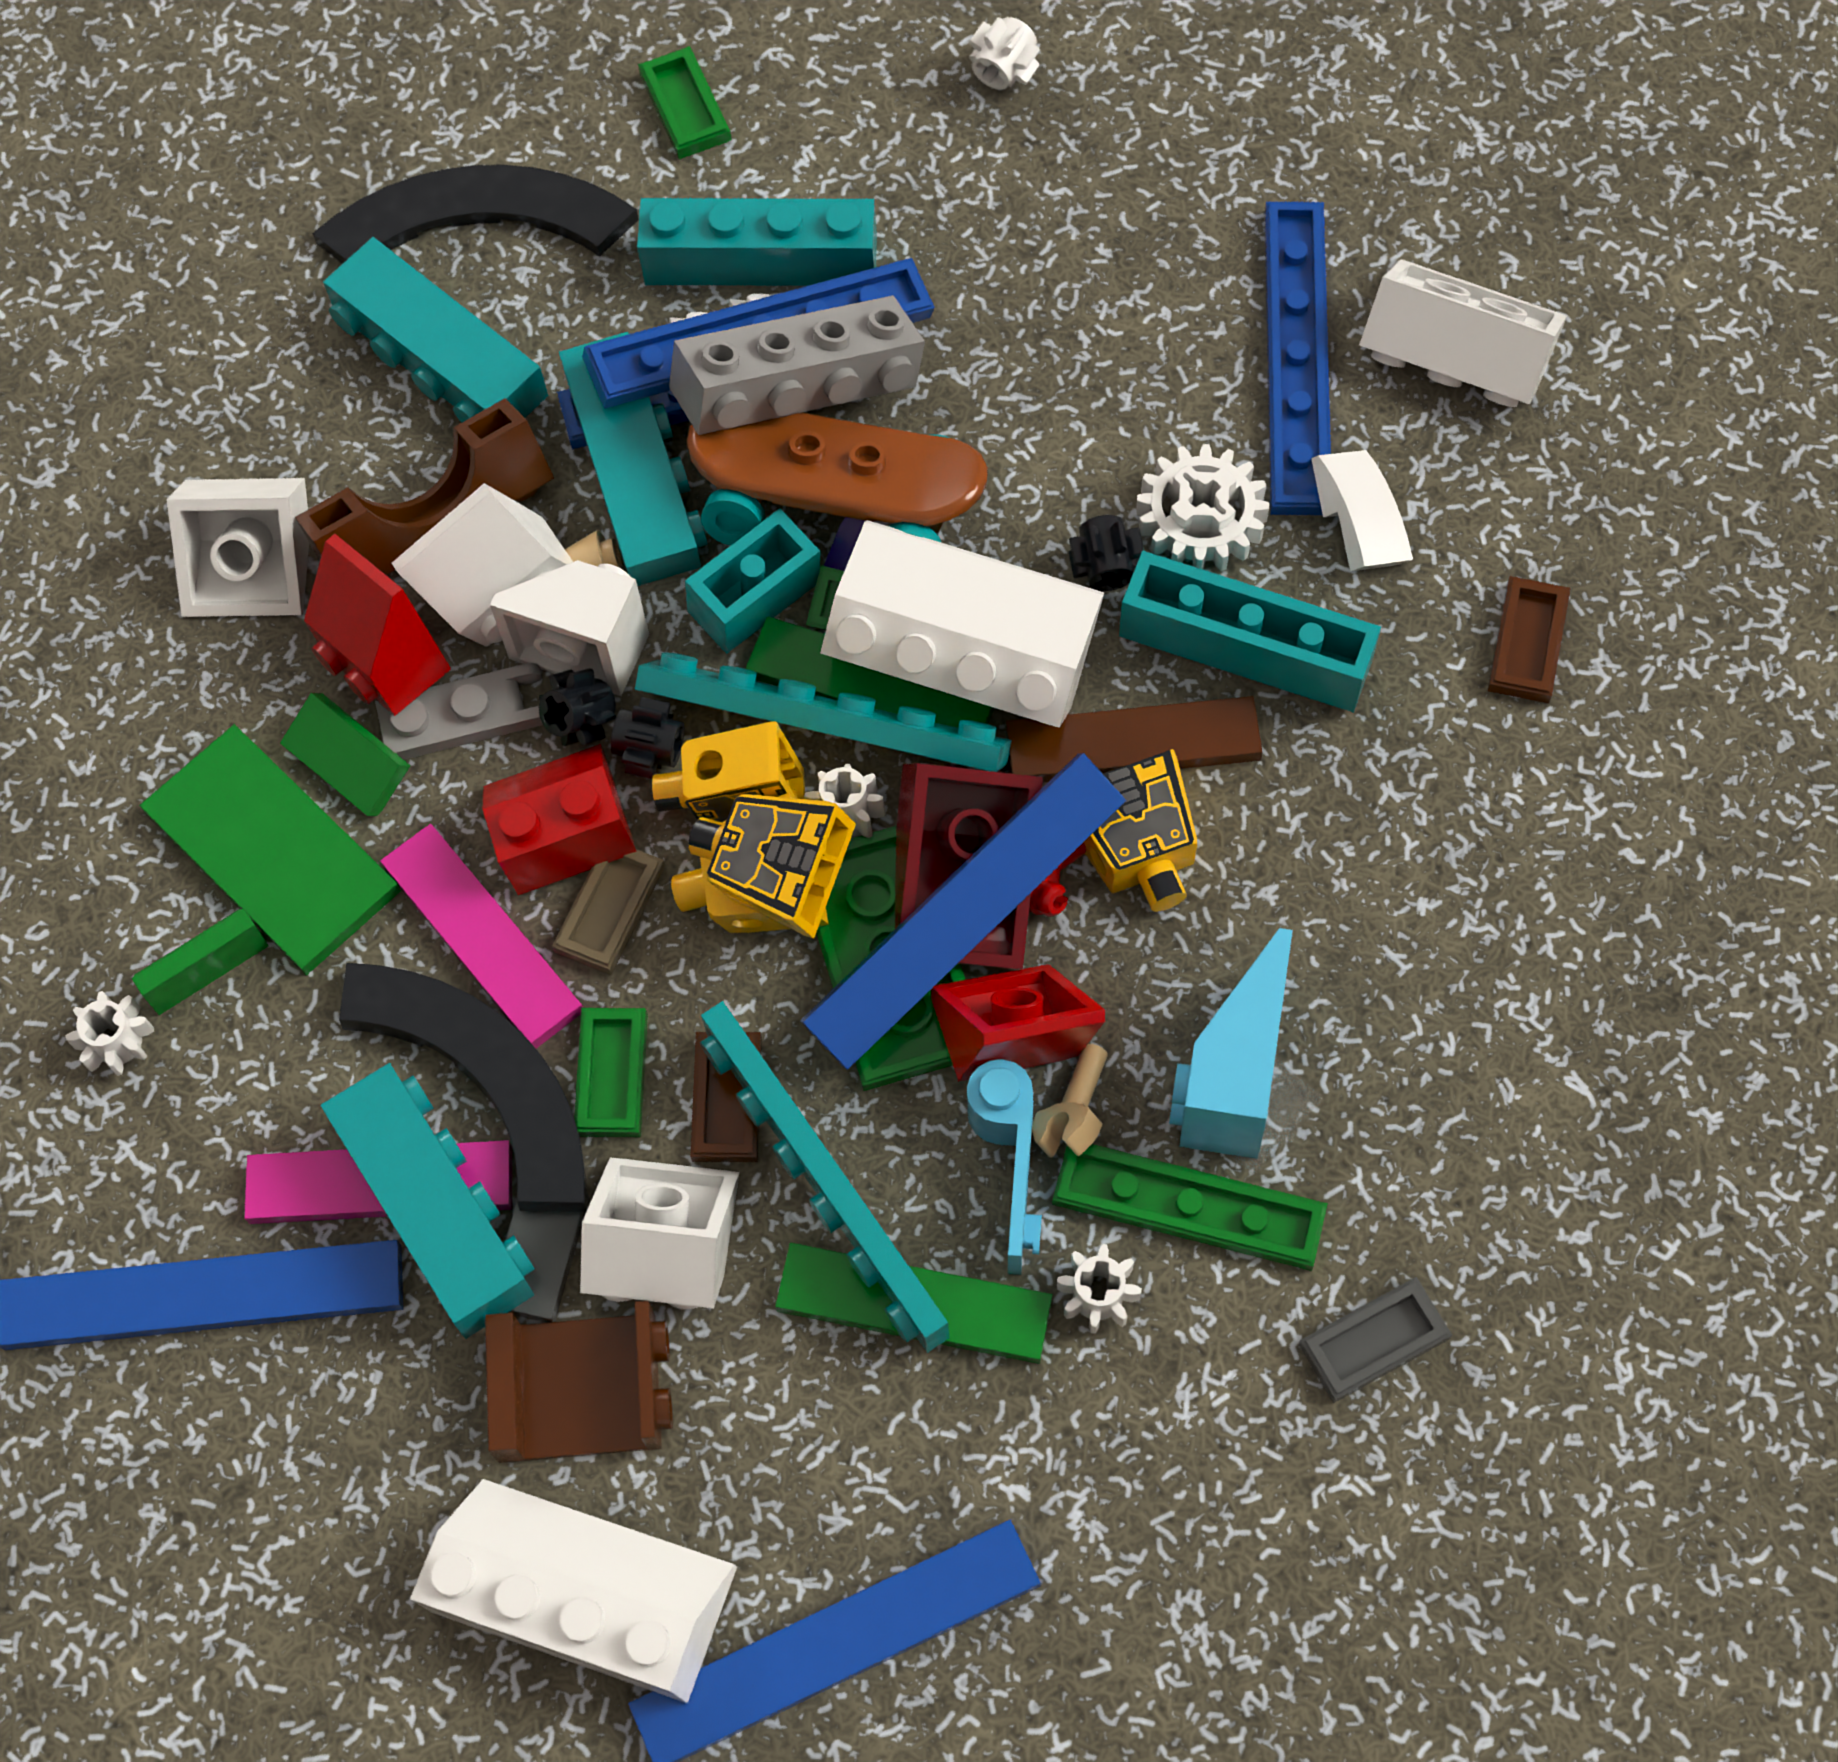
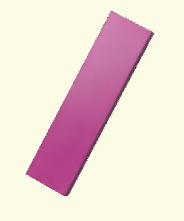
[380,823,583,1048]
[244,1140,512,1224]

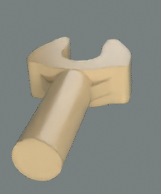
[1032,1044,1108,1158]

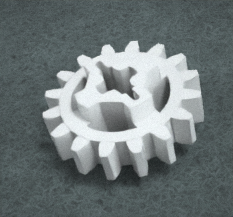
[1136,444,1269,571]

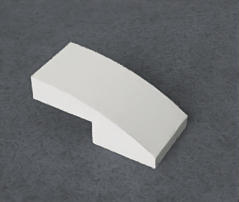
[1311,450,1413,572]

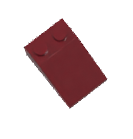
[895,763,1043,969]

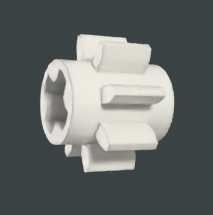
[969,17,1040,90]
[804,764,885,838]
[65,991,154,1076]
[1057,1244,1142,1334]

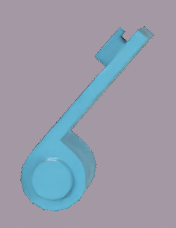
[967,1059,1042,1275]

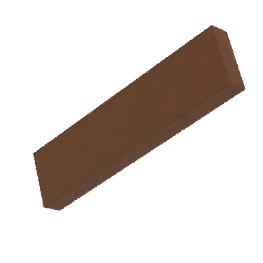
[1006,696,1262,783]

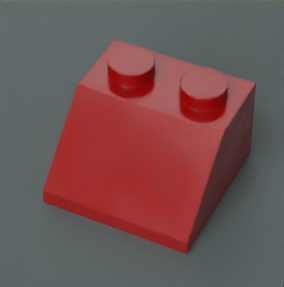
[304,534,451,716]
[482,744,637,896]

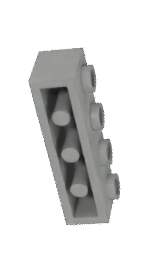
[669,296,925,435]

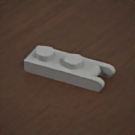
[375,663,543,760]

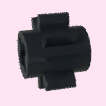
[1069,515,1144,591]
[539,668,616,746]
[611,697,685,779]

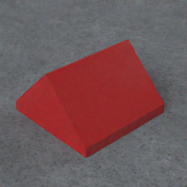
[931,964,1105,1082]

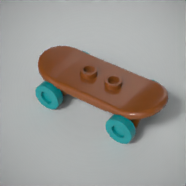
[687,412,988,546]

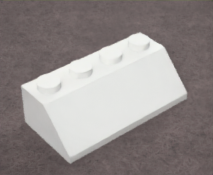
[820,520,1104,728]
[410,1479,737,1703]

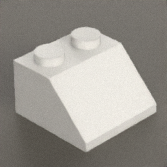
[167,478,309,617]
[392,483,573,647]
[490,560,649,696]
[580,1157,739,1309]

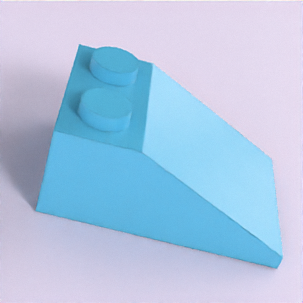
[1169,928,1293,1159]

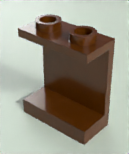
[485,1301,673,1463]

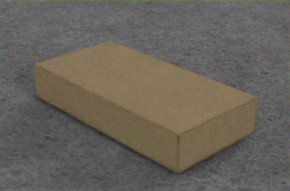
[552,849,665,975]

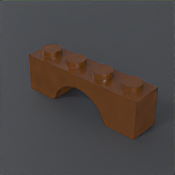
[295,398,554,575]

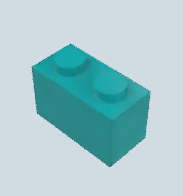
[685,508,820,654]

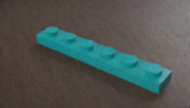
[635,652,1012,772]
[700,1001,950,1353]

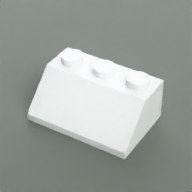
[1359,259,1567,407]

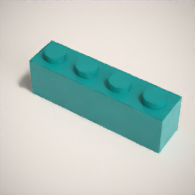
[637,198,877,286]
[323,237,548,423]
[559,332,708,586]
[1119,550,1382,713]
[320,1062,535,1339]

